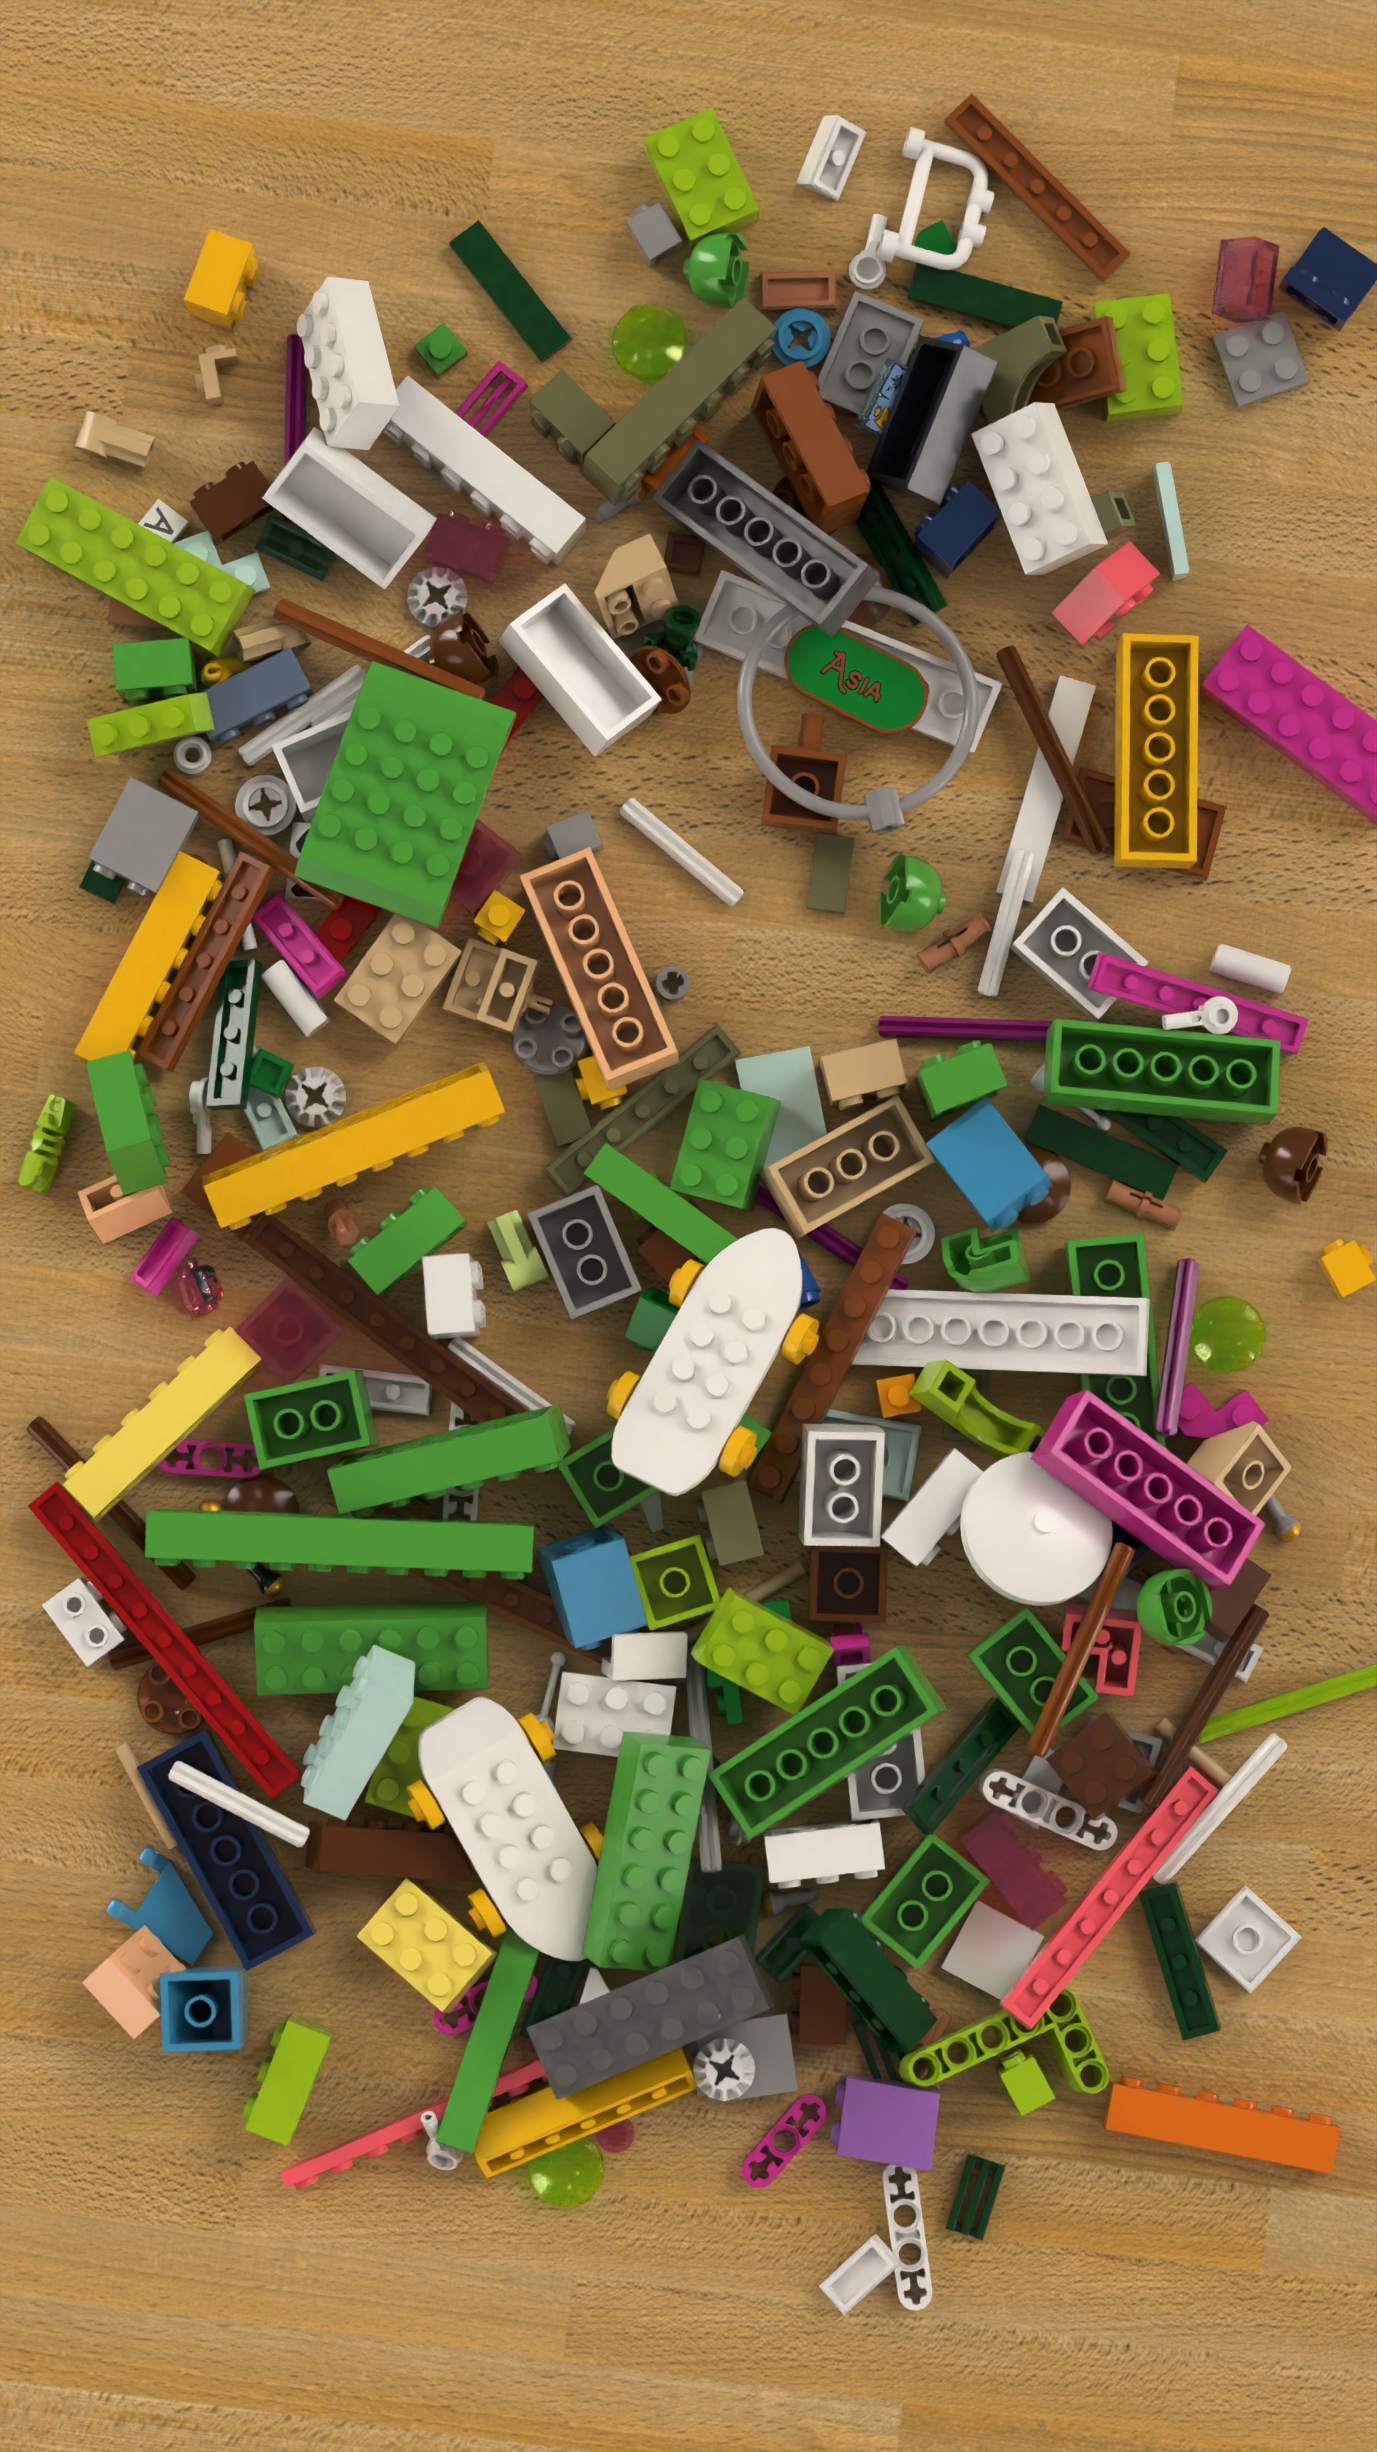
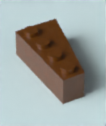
[305,1817,472,1882]

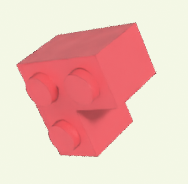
[1052,541,1160,646]
[1061,1603,1142,1697]

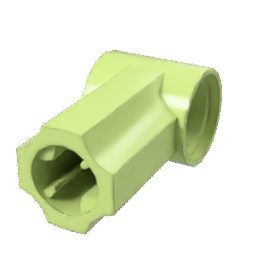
[487,1210,549,1292]

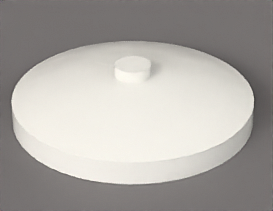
[960,1452,1113,1606]

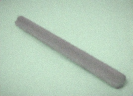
[685,1647,722,1873]

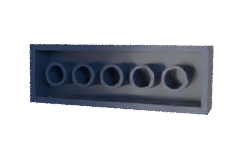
[137,1729,317,1971]

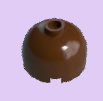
[428,609,499,685]
[1259,1127,1328,1205]

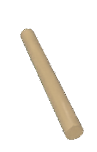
[682,1561,807,1645]

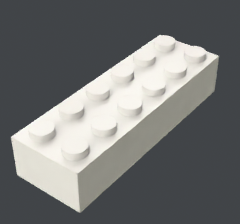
[383,376,587,566]

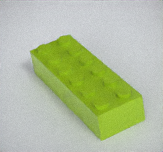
[15,476,256,656]

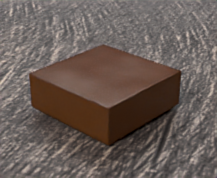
[664,532,705,577]

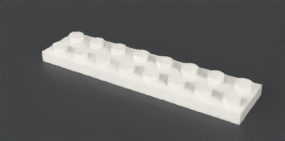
[695,570,1002,755]
[851,1289,1149,1376]

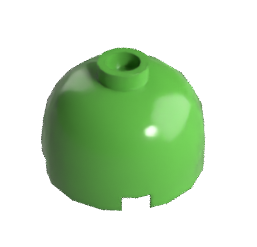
[683,232,749,309]
[878,854,946,932]
[1136,1568,1212,1646]

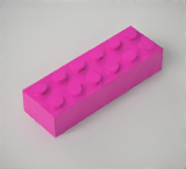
[1198,625,1377,825]
[1031,1390,1266,1592]

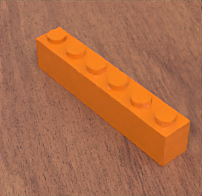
[1102,2076,1341,2174]

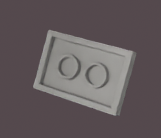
[817,291,924,420]

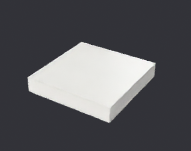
[1195,1885,1302,1994]
[940,1899,1044,2000]

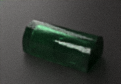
[255,514,338,581]
[754,1903,820,1985]

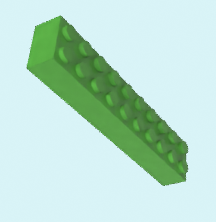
[145,1508,535,1579]

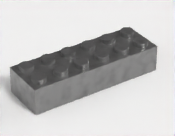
[651,439,879,638]
[526,1934,774,2100]

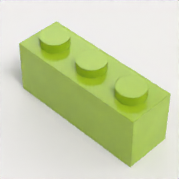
[87,692,215,757]

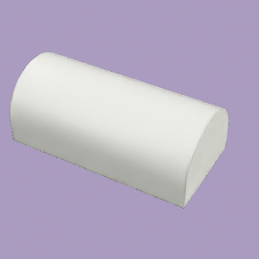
[1209,943,1292,995]
[261,960,332,1037]

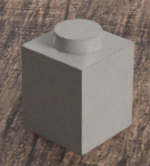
[627,202,682,268]
[543,810,603,861]

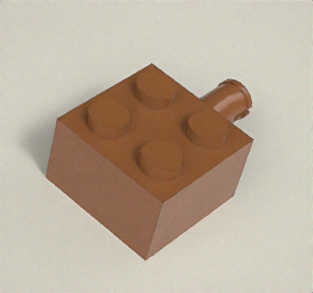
[761,714,847,835]

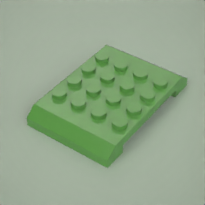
[294,661,517,929]

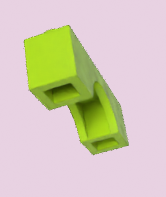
[908,1359,1046,1460]

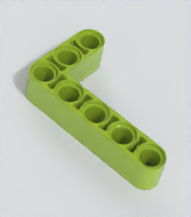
[899,1988,1109,2094]

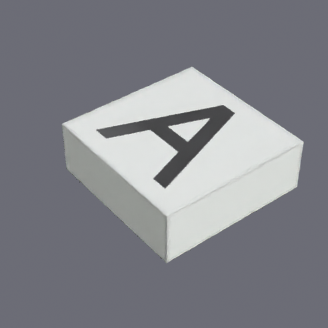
[138,498,189,543]

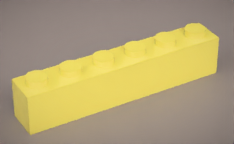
[63,1326,264,1522]

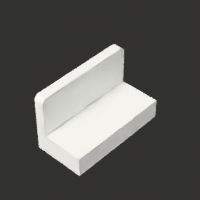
[601,1631,687,1681]

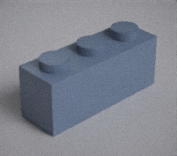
[200,647,313,745]

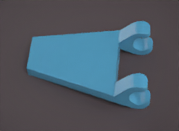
[107,1846,213,1966]

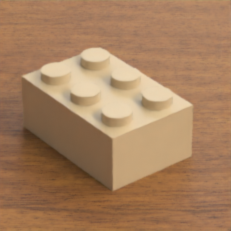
[333,914,462,1048]

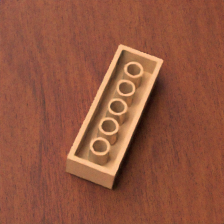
[520,847,679,1091]

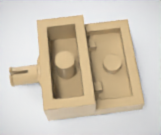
[442,937,554,1035]

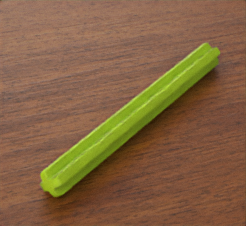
[1197,1663,1377,1743]

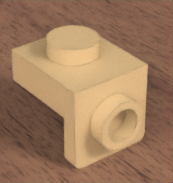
[195,345,239,407]

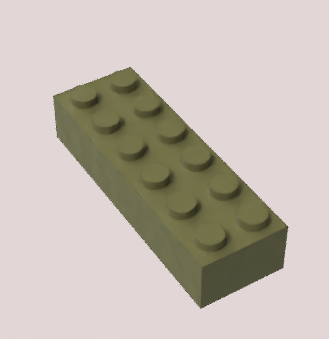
[582,297,777,506]

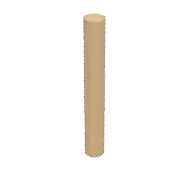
[1155,1717,1252,1804]
[114,1742,178,1850]

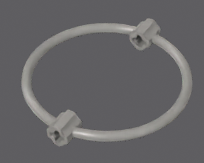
[737,586,979,834]

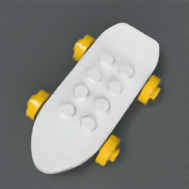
[606,1228,819,1496]
[406,1696,605,1961]

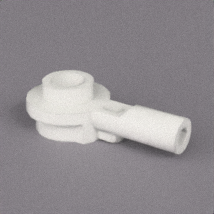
[849,214,888,290]
[1162,996,1238,1034]
[189,1077,212,1154]
[421,2111,464,2170]

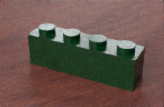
[799,1908,938,2052]

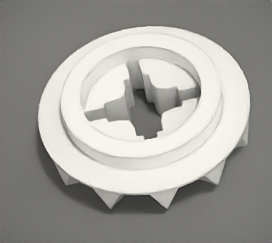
[407,566,468,627]
[235,775,296,836]
[285,1067,346,1127]
[883,1203,935,1264]
[693,2038,755,2101]

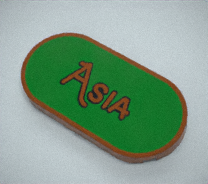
[784,624,928,735]

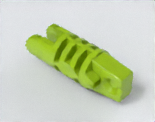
[18,1095,75,1194]

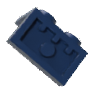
[1279,227,1377,332]

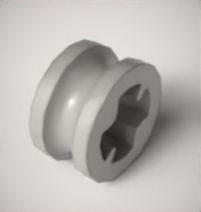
[656,966,690,1001]

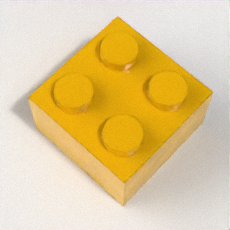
[183,229,261,331]

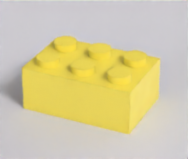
[357,1878,498,2013]

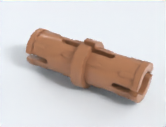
[916,912,992,974]
[1104,1180,1183,1231]

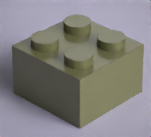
[529,369,615,468]
[695,1480,765,1566]

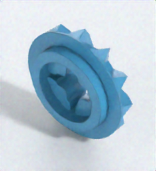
[773,308,831,369]

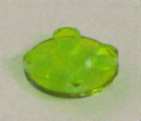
[612,304,687,379]
[1189,1296,1265,1372]
[527,2136,604,2207]

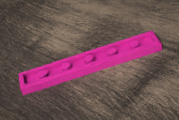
[1087,952,1309,1055]

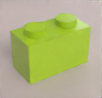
[996,2048,1055,2116]

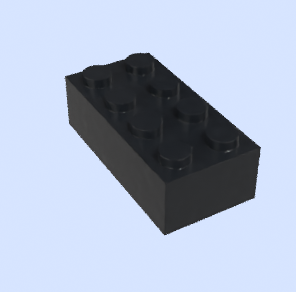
[866,336,998,505]

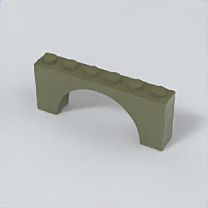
[973,316,1137,541]

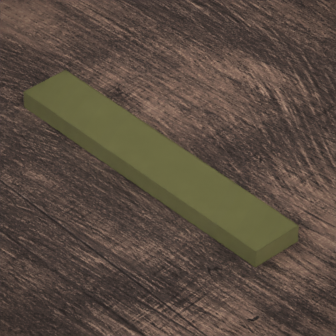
[542,1024,741,1198]

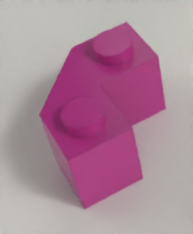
[1177,1382,1269,1439]

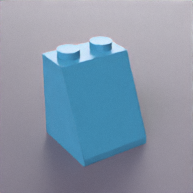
[926,1097,1053,1232]
[535,1525,648,1650]
[160,1965,249,2052]

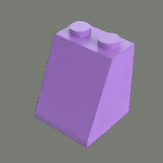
[830,2074,940,2171]

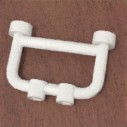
[876,127,995,270]

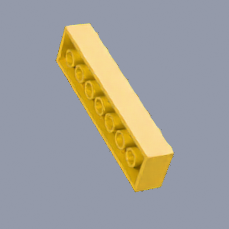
[202,1061,506,1230]

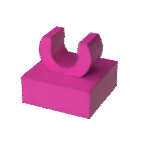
[830,1622,871,1668]

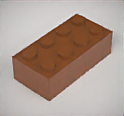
[751,360,870,533]

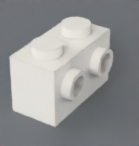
[42,1578,128,1667]

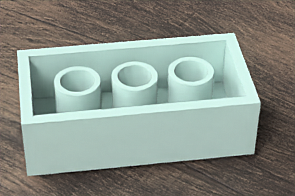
[301,1644,415,1820]

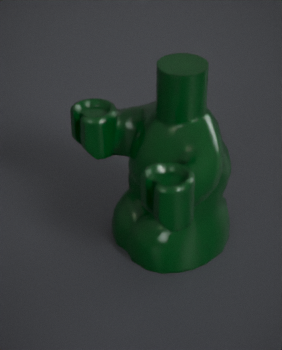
[642,605,701,671]

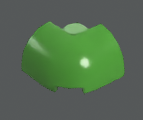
[941,1227,1030,1293]

